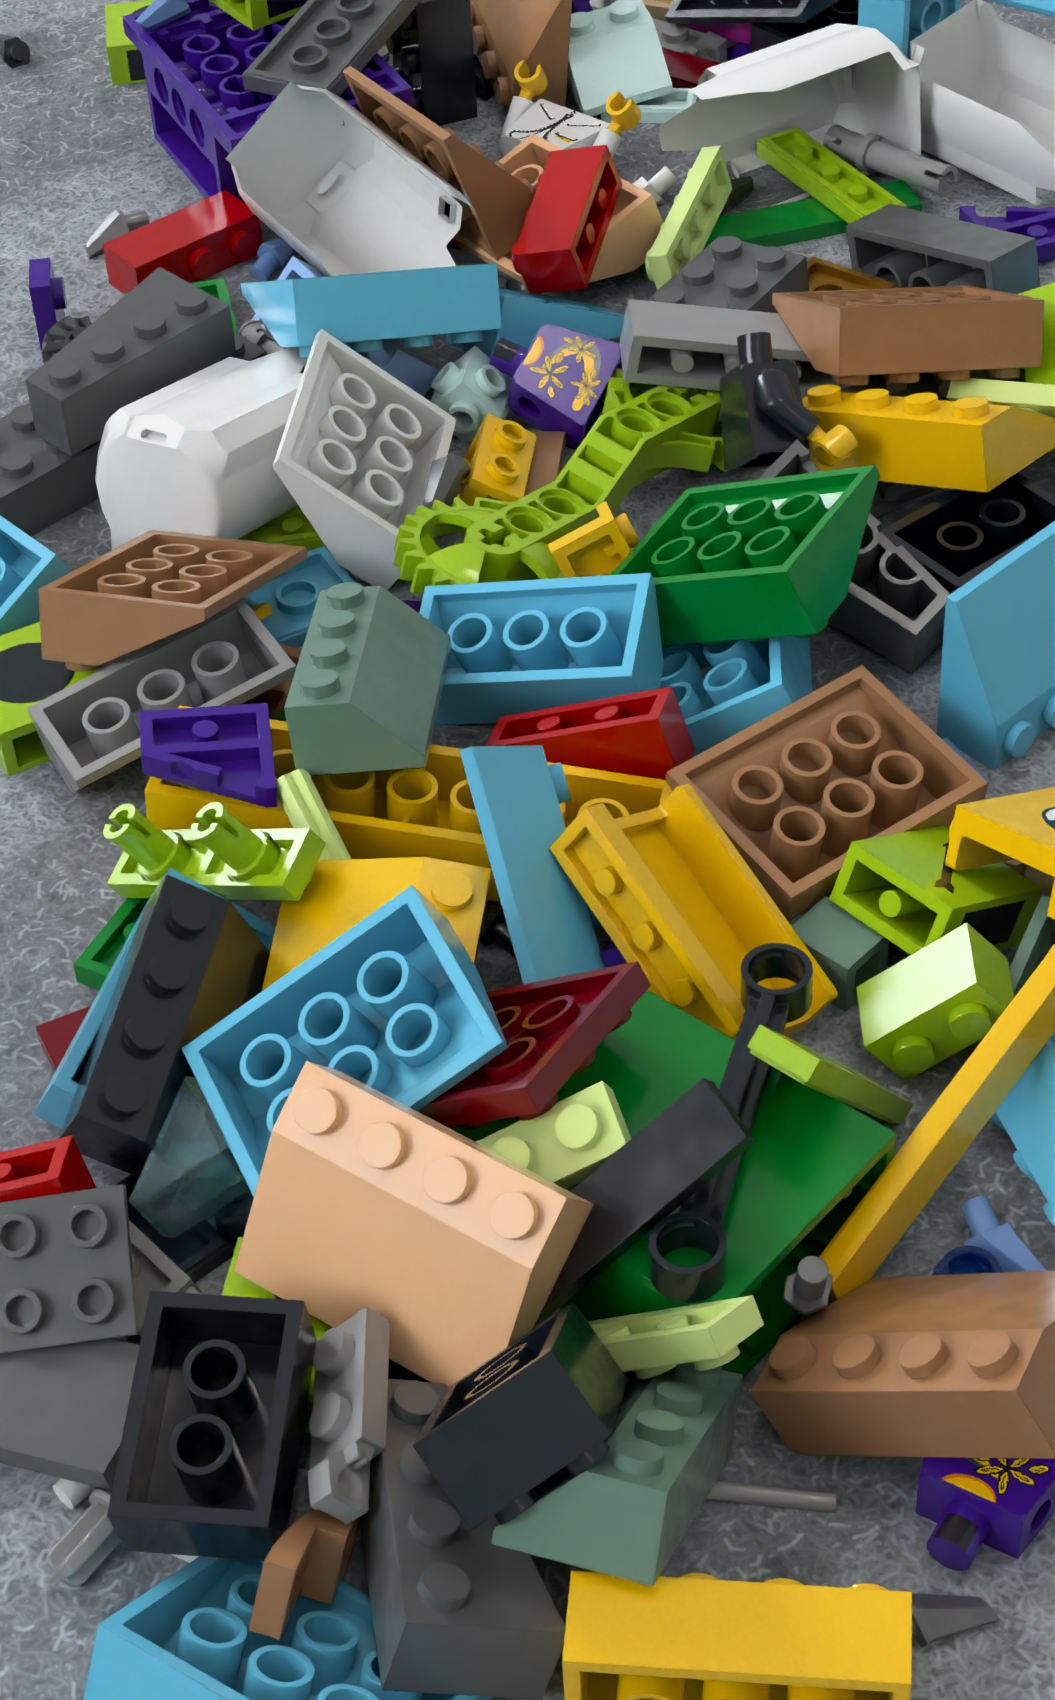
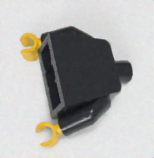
[720,332,858,470]

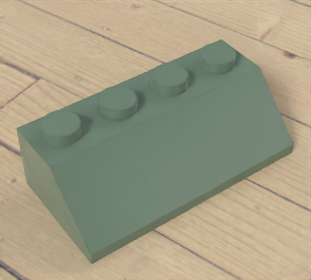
[284,582,451,776]
[491,1362,743,1586]

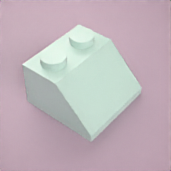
[567,0,673,117]

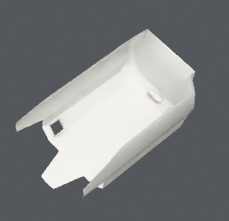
[910,0,1055,206]
[660,23,921,207]
[226,81,471,276]
[95,347,308,550]

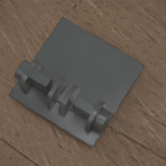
[0,1184,138,1354]

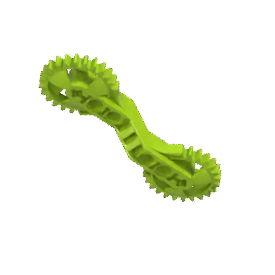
[393,368,745,594]

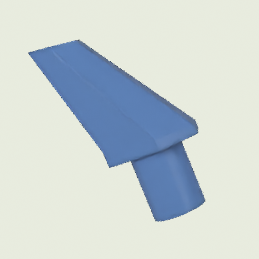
[135,0,191,31]
[250,238,298,281]
[960,1195,1047,1272]

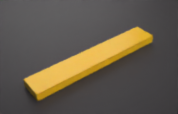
[819,944,1055,1303]

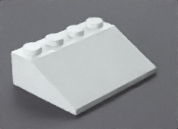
[272,329,457,590]

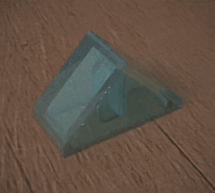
[129,1076,250,1238]

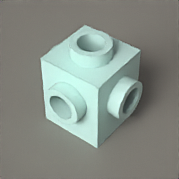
[431,345,512,442]

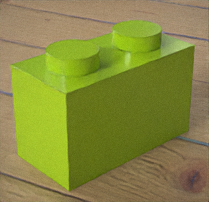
[856,922,1014,1078]

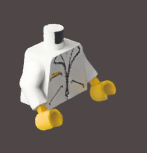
[499,60,641,159]

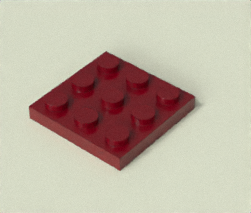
[417,961,651,1129]

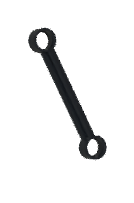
[648,943,813,1303]

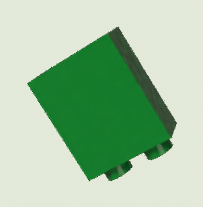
[448,990,897,1380]

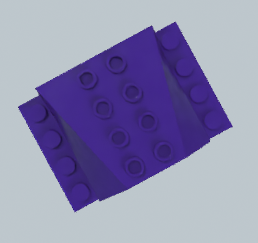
[122,0,414,203]

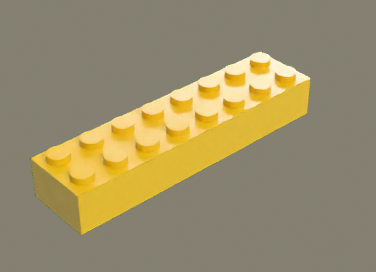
[144,705,672,902]

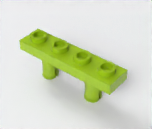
[103,802,326,901]

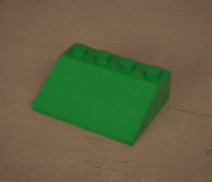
[610,465,880,649]

